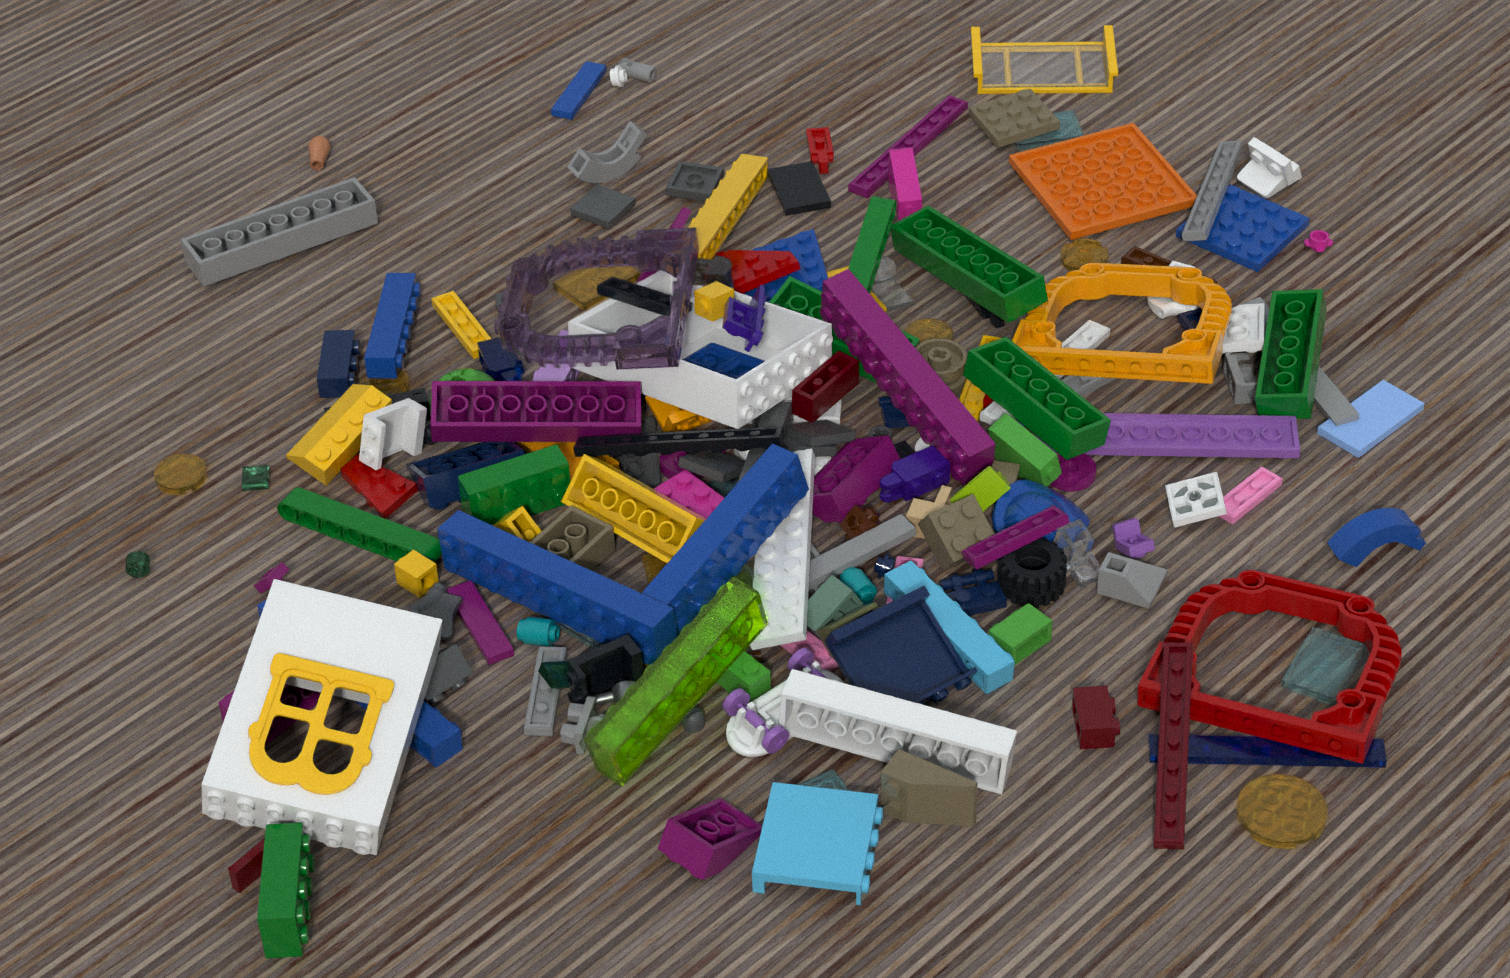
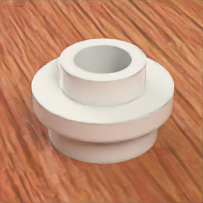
[610,65,628,88]

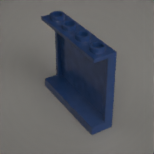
[825,586,977,706]

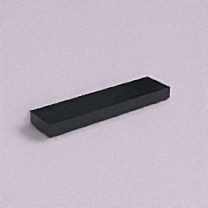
[597,276,692,320]

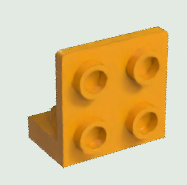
[645,395,713,432]

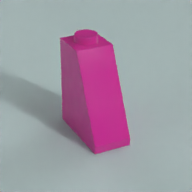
[889,147,922,221]

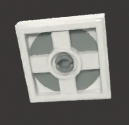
[1165,472,1227,527]

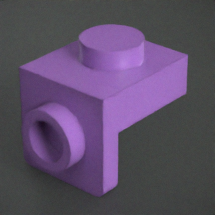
[1112,518,1155,559]

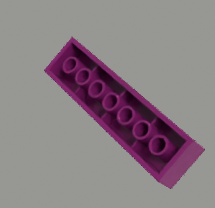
[431,381,641,442]

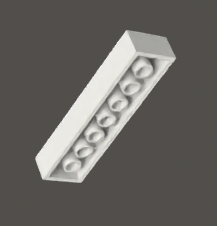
[779,669,1017,795]

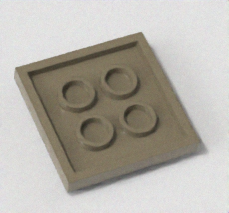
[969,89,1060,148]

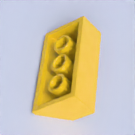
[286,384,392,486]

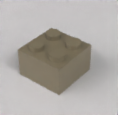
[918,494,994,572]

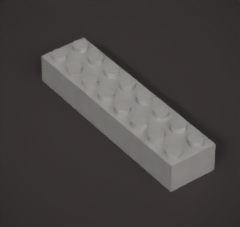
[180,177,378,287]

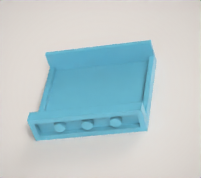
[752,782,883,905]

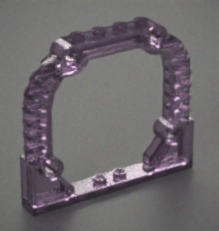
[494,227,699,370]

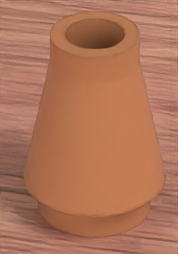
[308,136,331,170]

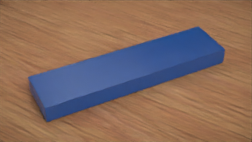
[551,61,607,120]

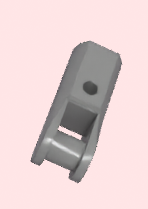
[614,58,656,83]

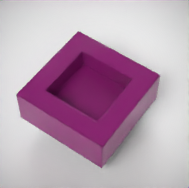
[253,562,290,594]

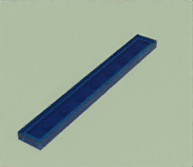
[1148,734,1387,768]

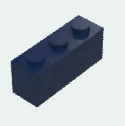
[317,330,361,398]

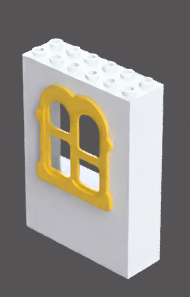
[201,579,443,855]

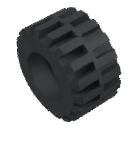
[997,538,1067,608]

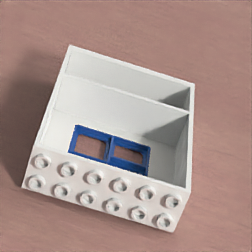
[568,268,833,429]

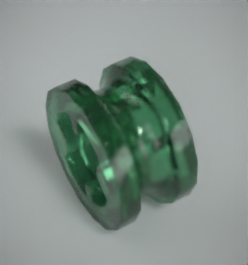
[125,551,150,578]

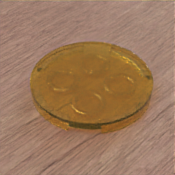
[1236,774,1328,849]

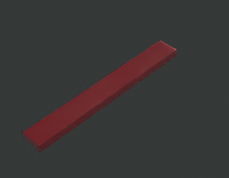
[1153,642,1193,849]

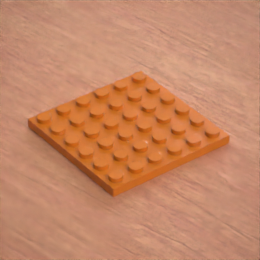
[1009,123,1197,240]

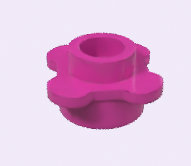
[1304,230,1333,252]

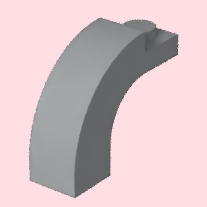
[567,121,647,183]

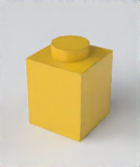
[694,281,734,322]
[394,550,439,598]

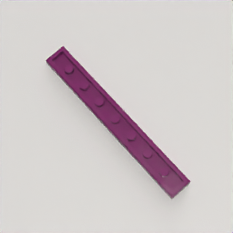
[848,95,968,199]

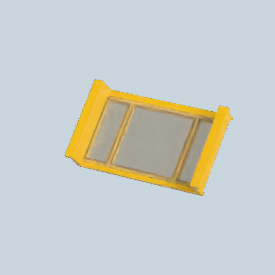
[971,25,1118,94]

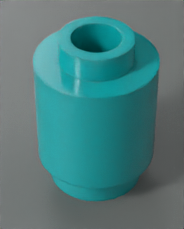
[839,567,877,606]
[517,617,560,647]

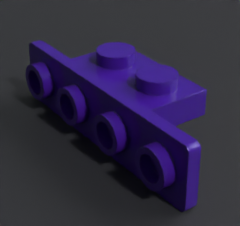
[722,285,767,352]

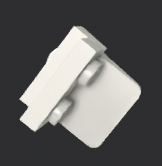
[1237,137,1302,199]

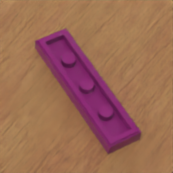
[961,505,1070,569]
[446,580,514,665]

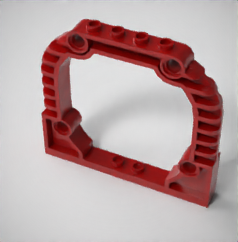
[1137,570,1402,764]

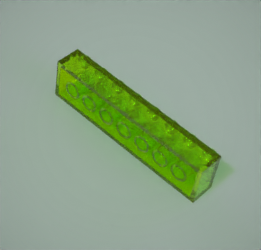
[584,577,768,786]

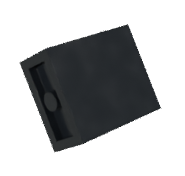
[566,634,644,704]

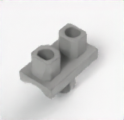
[560,696,611,754]

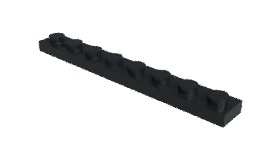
[573,426,784,458]

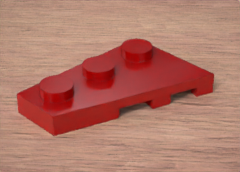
[340,454,418,519]

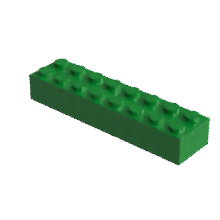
[890,205,1048,323]

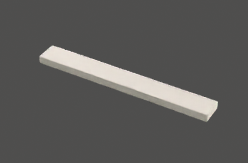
[980,320,1110,425]

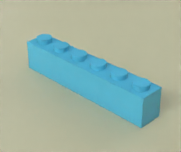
[884,560,1015,694]

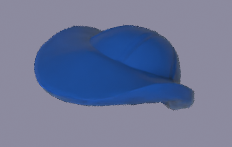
[992,479,1090,548]

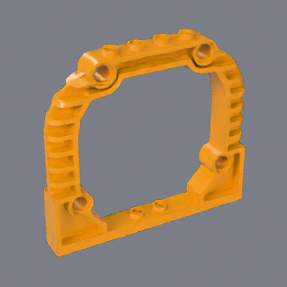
[1012,263,1232,384]

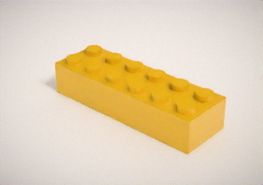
[561,454,706,563]

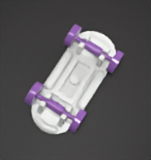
[722,648,844,757]

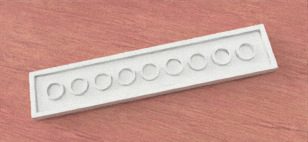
[749,448,815,650]

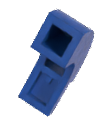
[1327,508,1426,567]

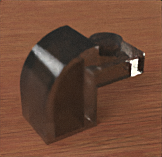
[686,255,734,289]

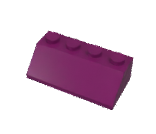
[812,435,900,523]

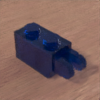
[477,336,524,381]

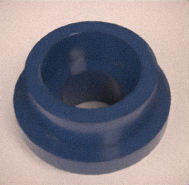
[874,553,895,579]

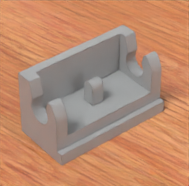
[1223,352,1257,404]

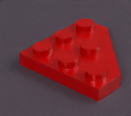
[709,250,800,293]

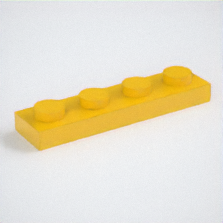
[431,290,496,359]

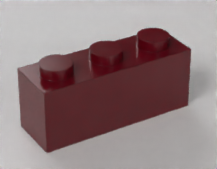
[792,351,859,423]

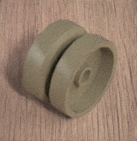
[915,338,967,397]

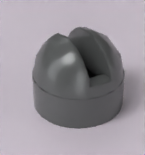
[682,707,705,733]

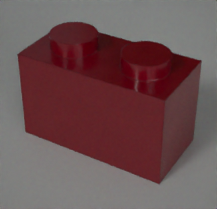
[1072,685,1120,749]

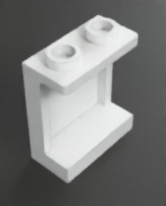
[359,398,427,470]

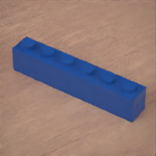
[364,273,421,378]

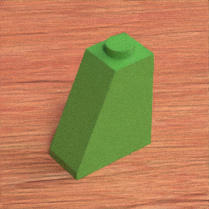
[988,413,1062,486]

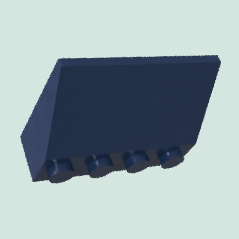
[406,442,524,510]

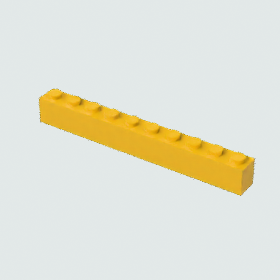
[668,154,768,276]

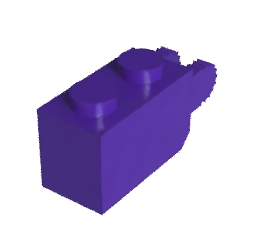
[880,445,950,503]

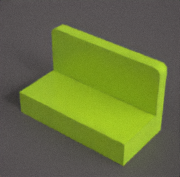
[950,466,1011,512]

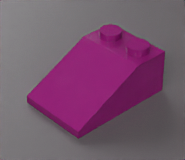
[658,798,762,880]

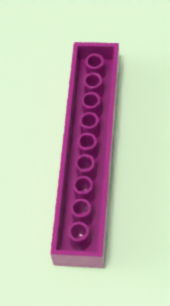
[820,269,996,486]

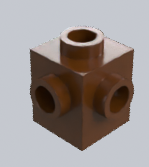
[840,504,882,541]

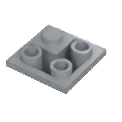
[1097,552,1168,609]

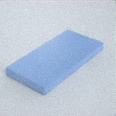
[1317,380,1424,458]

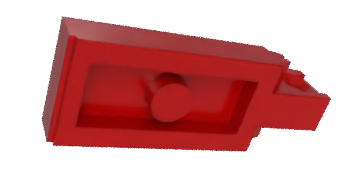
[806,127,834,174]

